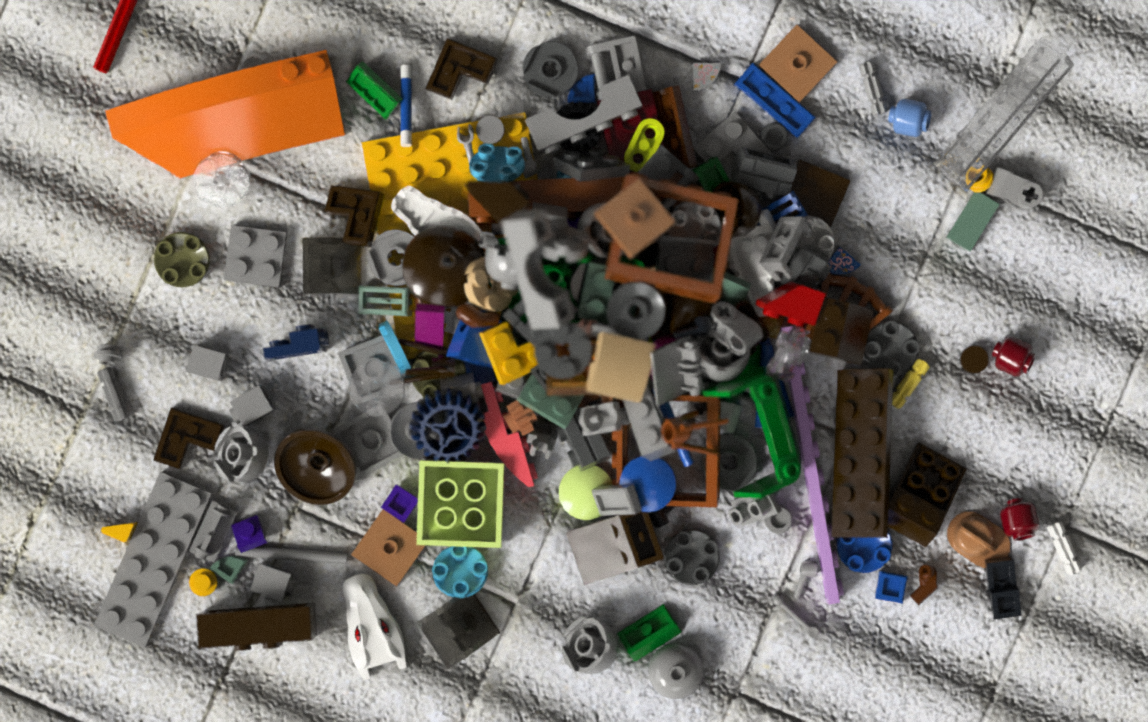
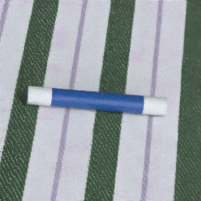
[401,65,412,147]

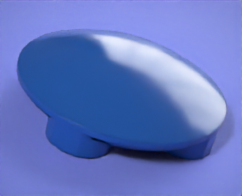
[620,456,676,512]
[837,531,893,573]

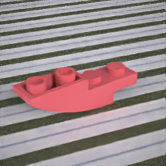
[481,381,538,487]

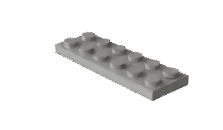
[94,471,213,647]

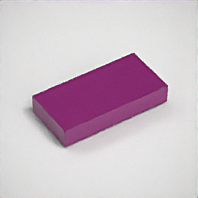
[415,303,445,349]

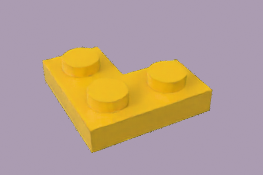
[479,321,538,385]

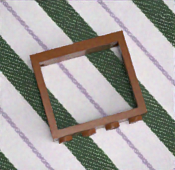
[604,173,738,303]
[612,390,721,508]

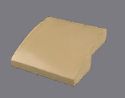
[586,332,655,403]

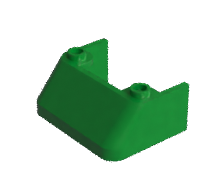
[702,366,802,499]

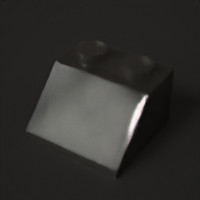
[302,237,362,295]
[417,594,501,669]

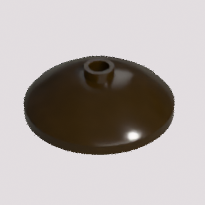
[402,225,485,309]
[274,428,356,505]

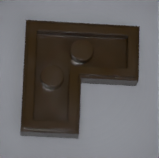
[425,38,499,100]
[324,185,384,248]
[153,407,225,469]

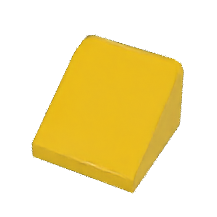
[101,522,138,543]

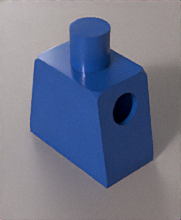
[446,310,503,369]

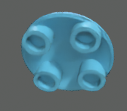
[469,143,525,182]
[432,546,488,598]

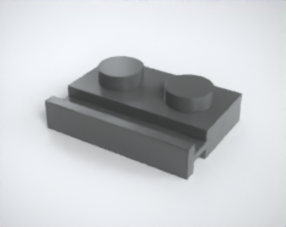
[655,236,715,281]

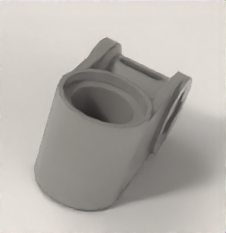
[986,168,1043,209]
[708,302,763,355]
[687,399,743,433]

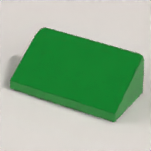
[617,604,681,661]

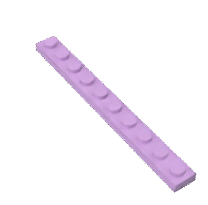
[779,326,844,604]

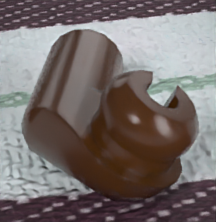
[456,303,499,328]
[909,564,937,606]

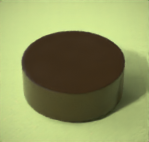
[959,346,989,374]

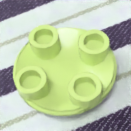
[559,466,612,520]

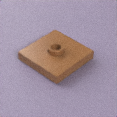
[758,24,837,103]
[594,179,676,259]
[351,509,426,587]

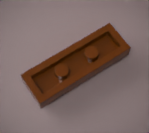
[653,85,697,173]

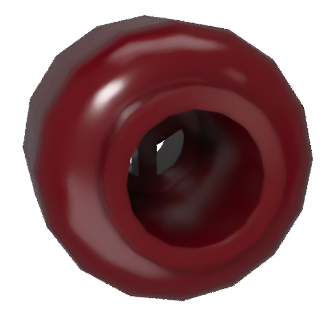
[992,336,1036,377]
[1000,498,1040,541]

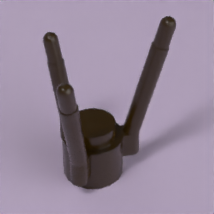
[390,338,455,385]

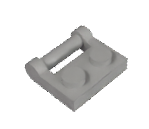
[586,36,647,100]

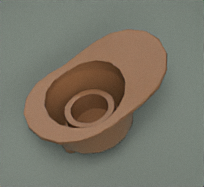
[947,512,1010,568]

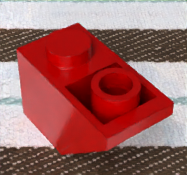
[755,281,825,327]

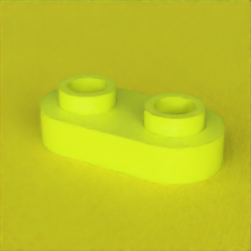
[624,119,664,173]

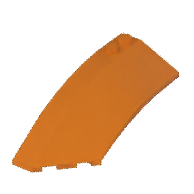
[105,50,345,179]

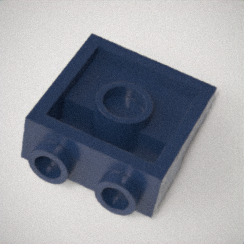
[263,324,329,360]

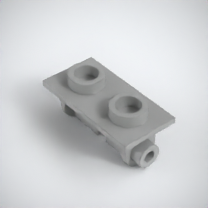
[189,500,238,563]

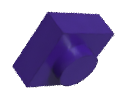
[381,484,418,523]
[231,515,267,553]

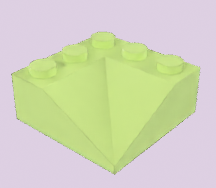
[416,460,505,548]

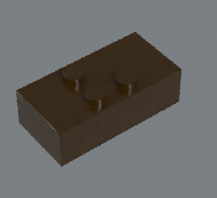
[196,603,317,651]

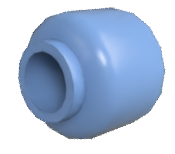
[888,99,931,137]

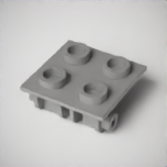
[650,335,704,406]

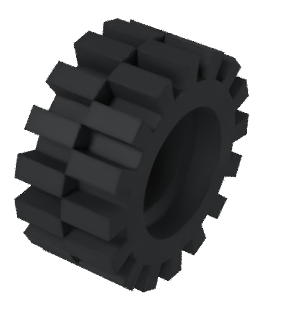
[556,101,602,153]

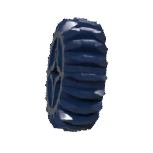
[410,388,486,464]

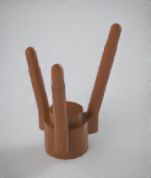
[662,410,729,456]

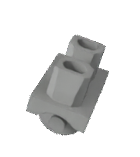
[579,402,630,436]
[728,494,782,526]

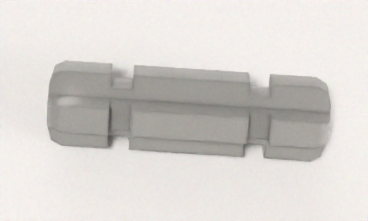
[859,61,888,116]
[97,367,130,421]

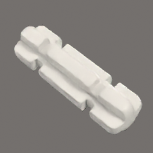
[1047,521,1082,575]

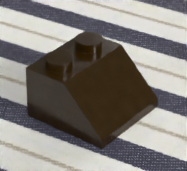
[465,181,530,229]
[806,297,874,365]

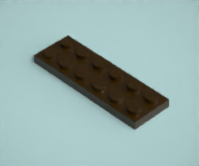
[832,369,893,538]

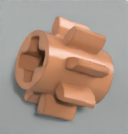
[503,401,538,436]

